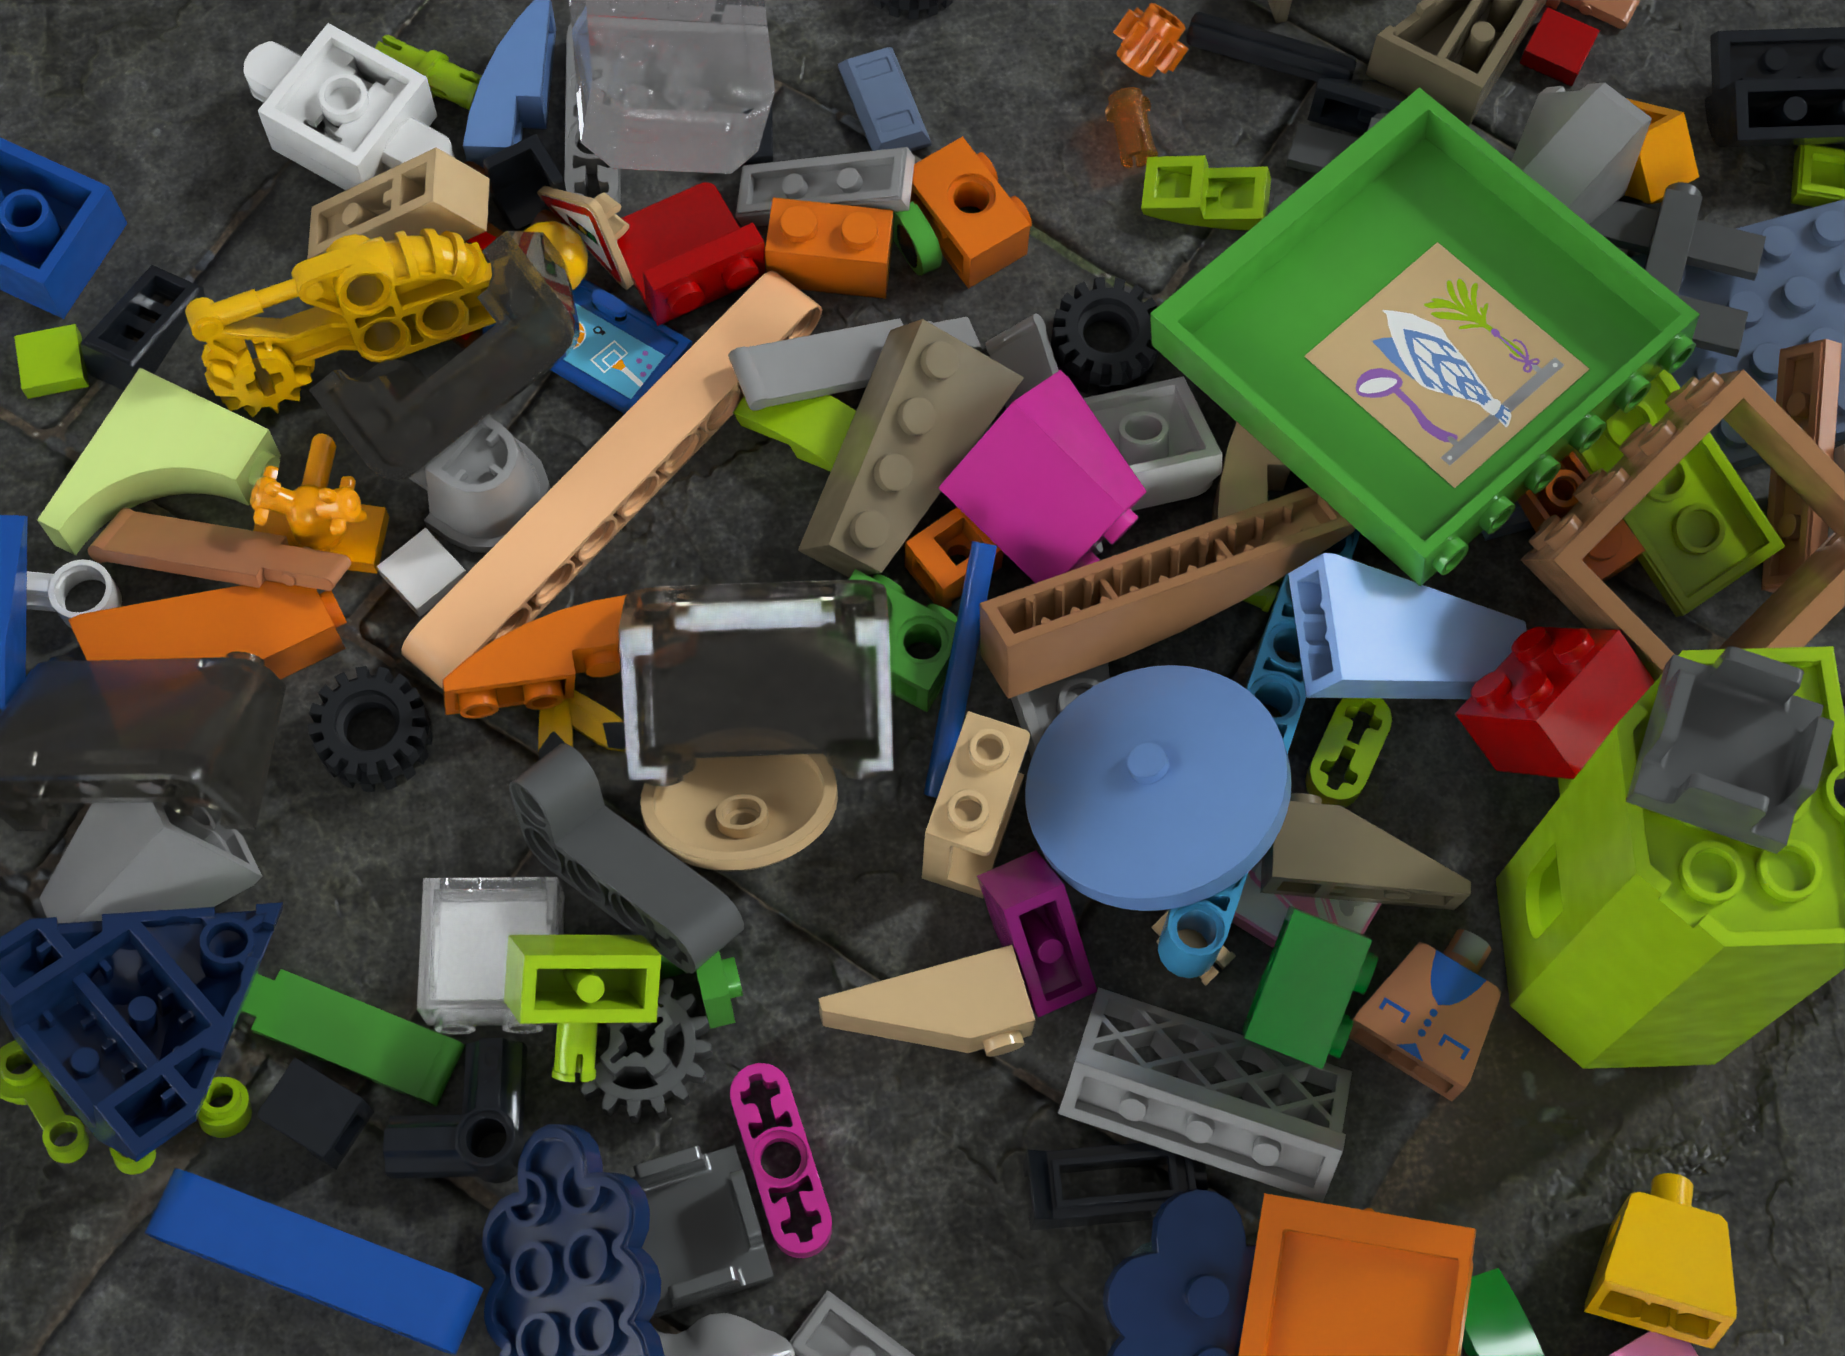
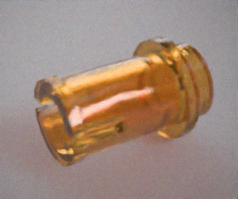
[1105,87,1158,168]

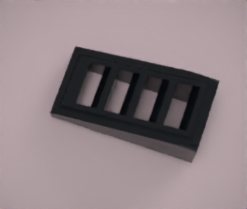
[80,265,205,390]

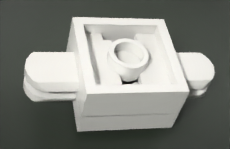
[243,23,455,190]

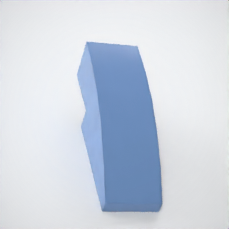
[463,0,556,168]

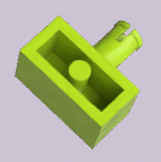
[504,935,661,1083]

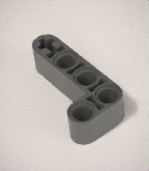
[509,743,744,973]

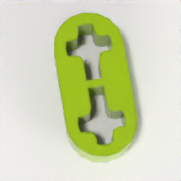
[1305,698,1392,808]

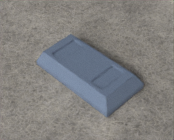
[838,47,932,152]

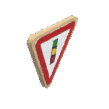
[537,186,634,290]

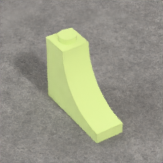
[37,368,281,555]

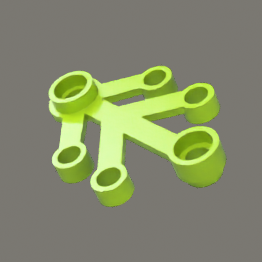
[0,1040,252,1175]

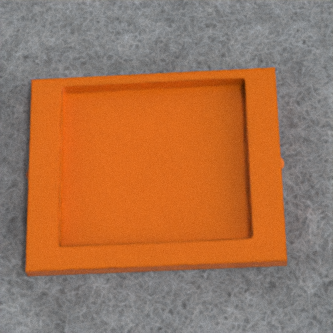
[1238,1193,1476,1356]

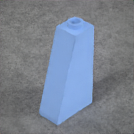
[1288,553,1527,699]

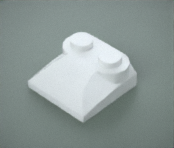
[1083,376,1222,511]

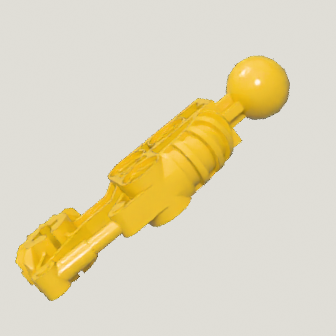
[185,221,588,418]

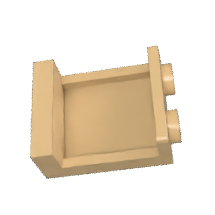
[922,711,1030,899]

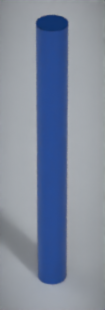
[923,541,997,798]

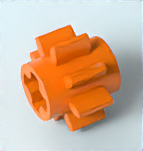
[1113,3,1189,78]

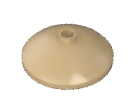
[640,728,838,872]

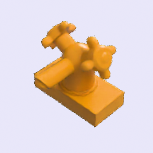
[250,433,390,574]

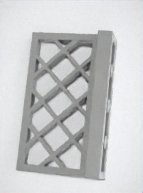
[1058,987,1352,1203]

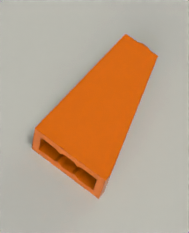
[68,580,347,748]

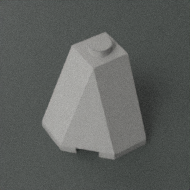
[1511,83,1652,224]
[39,746,262,923]

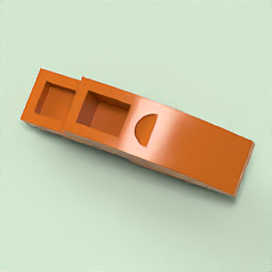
[443,595,699,719]

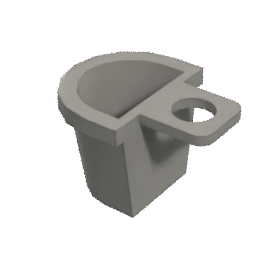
[401,408,551,553]

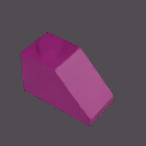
[977,850,1097,1018]

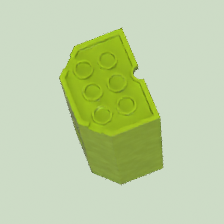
[1496,646,1845,1069]

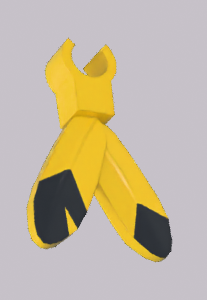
[538,690,635,760]

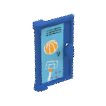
[483,278,693,415]

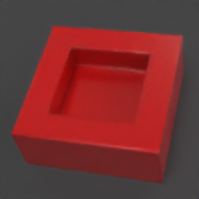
[1520,7,1600,86]

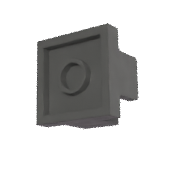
[1626,646,1834,854]
[631,1145,775,1320]

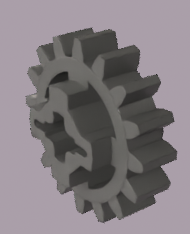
[575,978,713,1123]

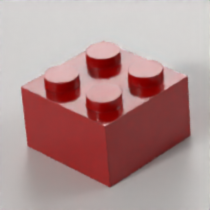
[1455,627,1655,779]

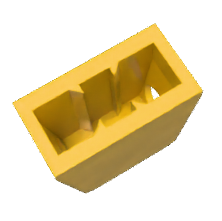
[1584,1173,1737,1349]

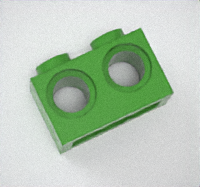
[817,569,957,712]

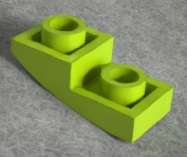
[733,395,856,472]

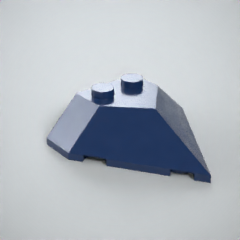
[0,902,283,1162]

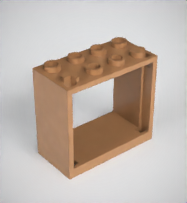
[1521,369,1845,681]

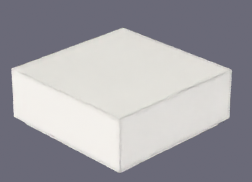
[377,528,467,617]

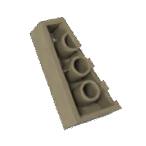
[798,319,1024,578]

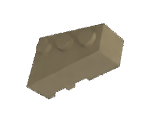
[1366,0,1547,127]

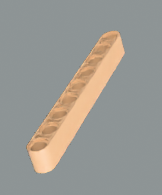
[401,270,822,689]

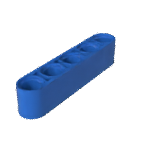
[145,1168,484,1355]

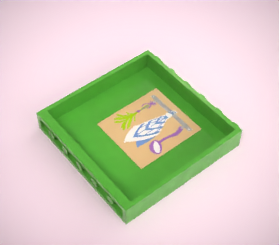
[1150,87,1700,586]

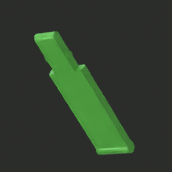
[240,969,465,1107]

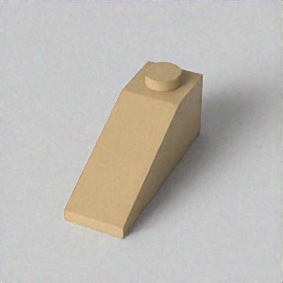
[307,147,490,259]
[819,945,1036,1057]

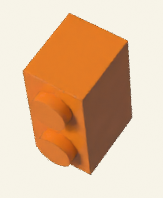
[765,197,893,299]

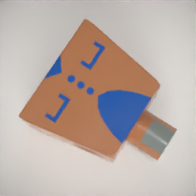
[1349,929,1501,1101]

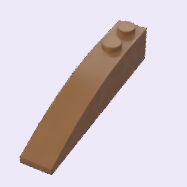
[980,487,1355,699]

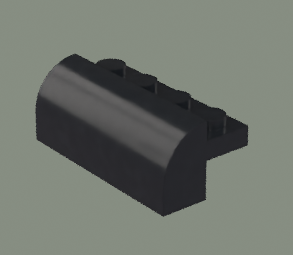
[1705,27,1845,147]

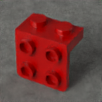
[617,182,765,326]

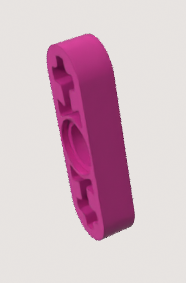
[730,1063,832,1258]

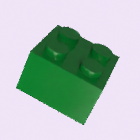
[1242,906,1378,1069]

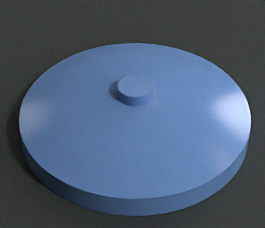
[1025,665,1292,911]

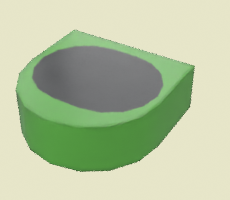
[893,201,943,276]

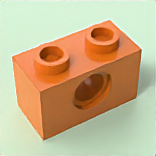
[910,136,1032,289]

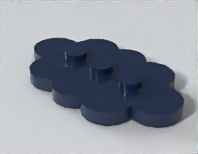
[482,1124,664,1356]
[1103,1188,1256,1356]

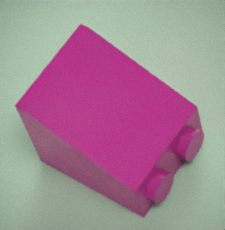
[938,370,1147,583]

